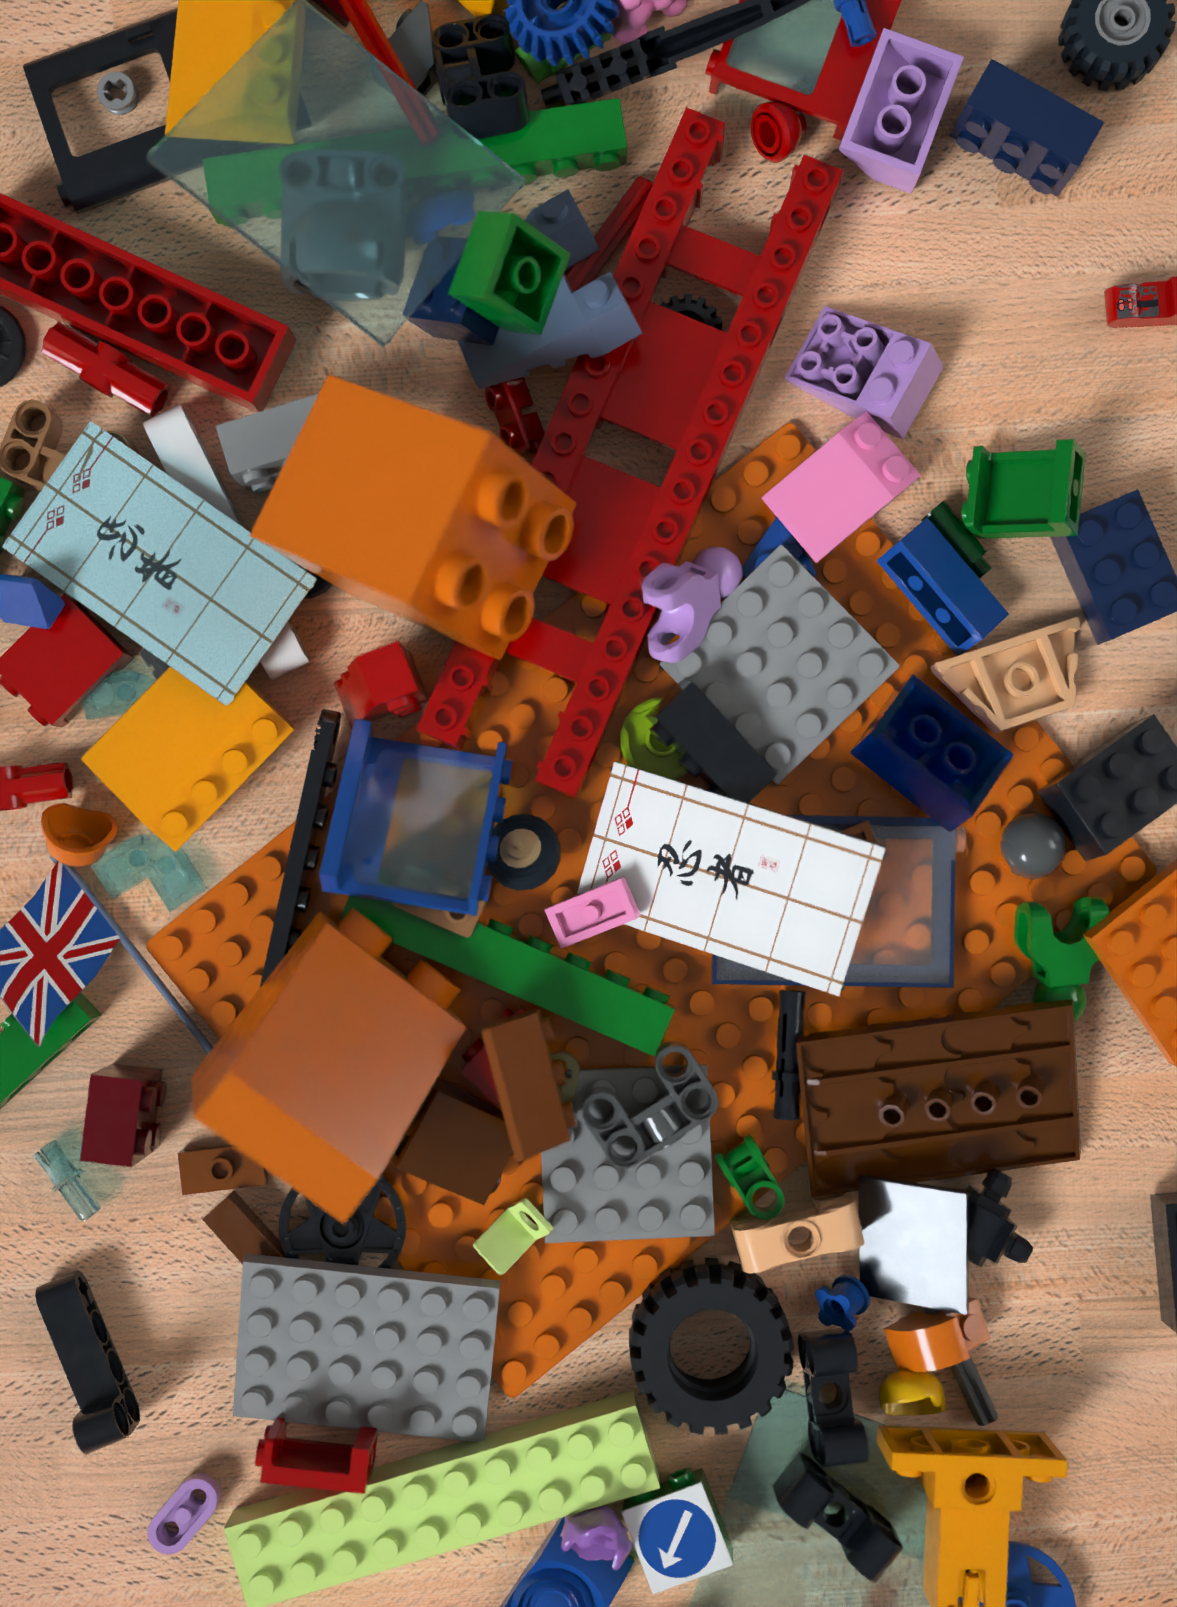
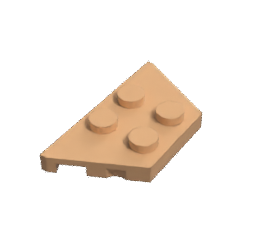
[930,616,1080,734]

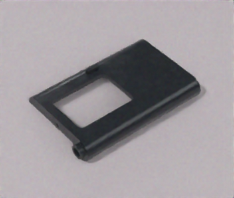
[23,8,312,214]

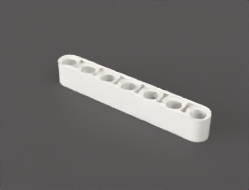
[143,404,310,681]

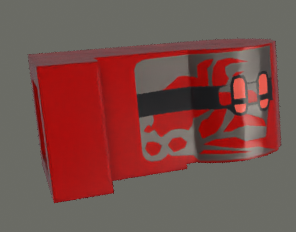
[1104,276,1177,328]

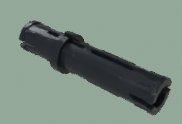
[771,990,806,1120]

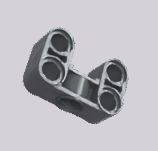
[582,1041,718,1168]

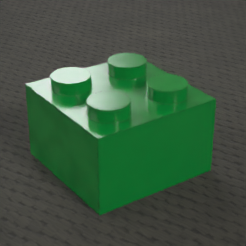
[448,211,571,335]

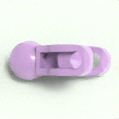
[642,546,743,663]

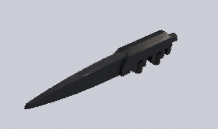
[541,0,811,106]

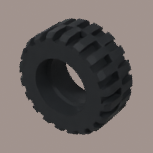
[629,1258,794,1435]

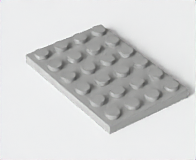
[233,1254,501,1442]

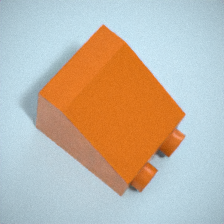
[191,908,466,1223]

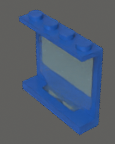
[319,719,513,916]

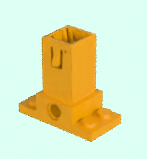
[876,1425,1067,1607]

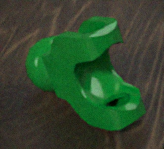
[1014,896,1110,1023]

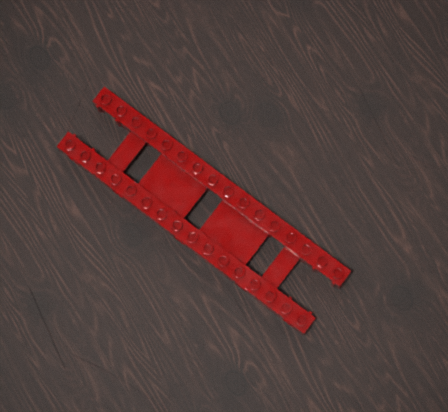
[417,107,843,800]

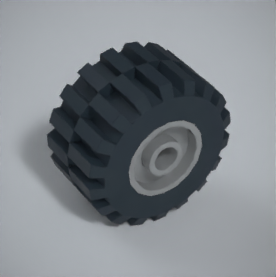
[1059,0,1176,91]

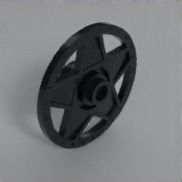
[279,1175,407,1269]

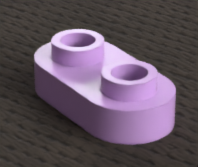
[148,1473,221,1554]

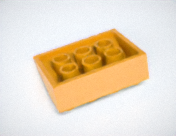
[165,0,307,146]
[81,666,294,852]

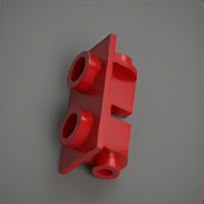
[485,377,545,457]

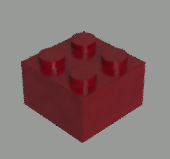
[80,1064,167,1167]

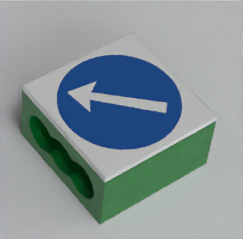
[622,1468,733,1594]

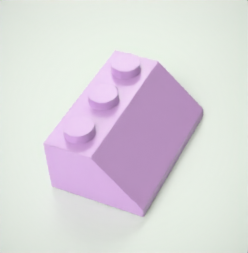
[839,28,964,194]

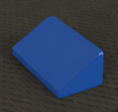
[0,574,65,629]

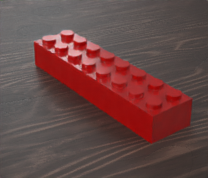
[0,193,297,413]

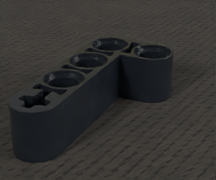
[35,1270,140,1455]

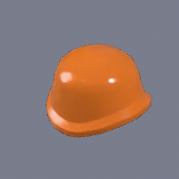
[41,803,118,867]

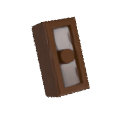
[202,1190,286,1264]

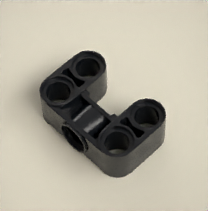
[432,14,530,141]
[798,1328,869,1468]
[772,1452,903,1583]

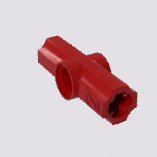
[41,321,171,417]
[0,762,74,811]

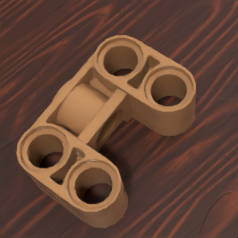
[0,399,139,493]

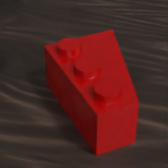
[334,641,429,730]

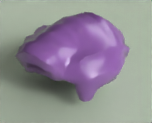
[560,1505,633,1570]

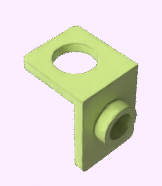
[473,1198,554,1275]

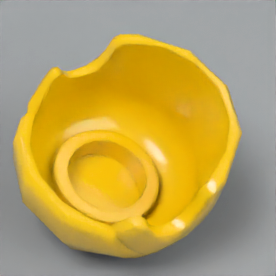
[879,1369,946,1416]

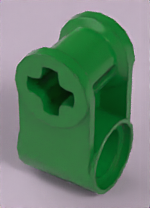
[714,1133,784,1220]

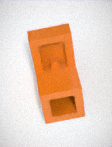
[884,1297,991,1372]

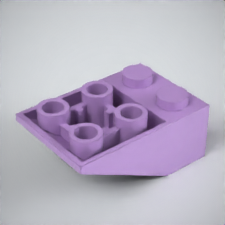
[784,306,944,439]

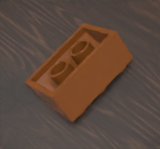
[482,1008,578,1162]

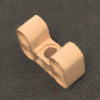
[730,1192,865,1273]

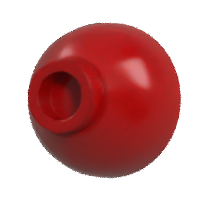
[751,102,807,163]

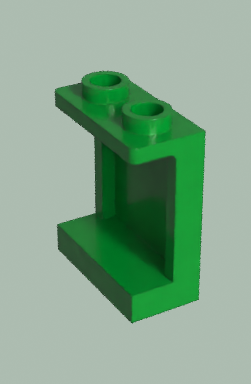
[962,439,1086,539]

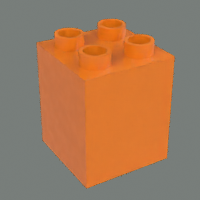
[249,374,577,660]

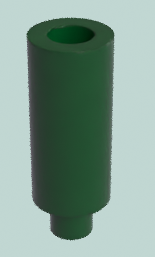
[921,500,992,579]

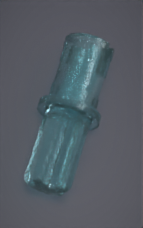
[33,1140,101,1221]

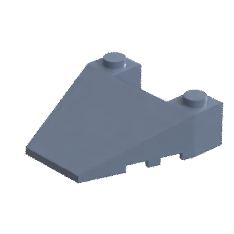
[458,189,642,389]

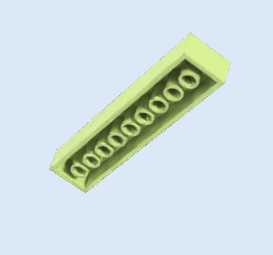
[224,1390,660,1607]

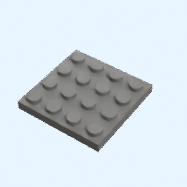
[659,544,900,785]
[541,1064,715,1243]

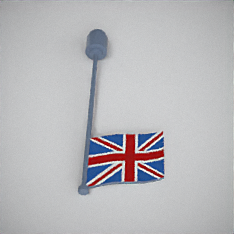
[0,855,213,1054]

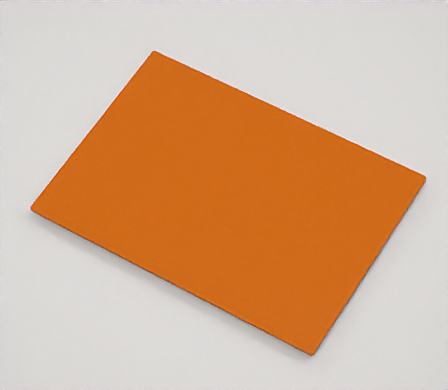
[146,423,1157,1398]

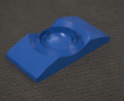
[500,1517,634,1607]

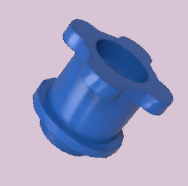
[815,1275,870,1332]

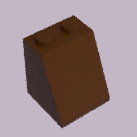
[390,1077,514,1205]

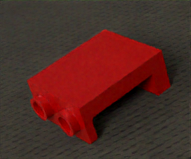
[0,594,134,728]
[255,1417,378,1494]

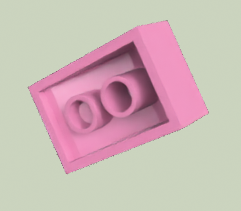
[761,411,921,563]

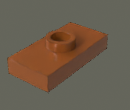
[178,1145,268,1195]

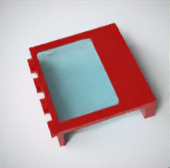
[705,0,901,141]

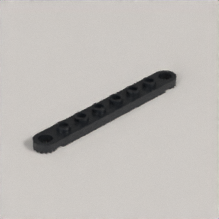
[260,709,341,987]

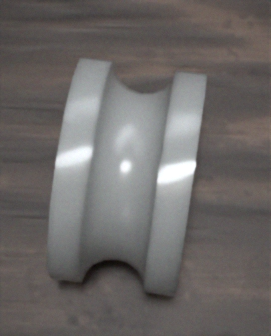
[97,72,139,115]

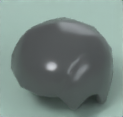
[1000,811,1066,880]

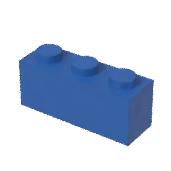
[876,517,1009,656]

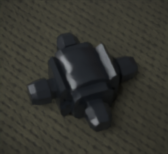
[953,1168,1033,1267]

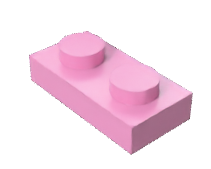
[544,876,641,948]

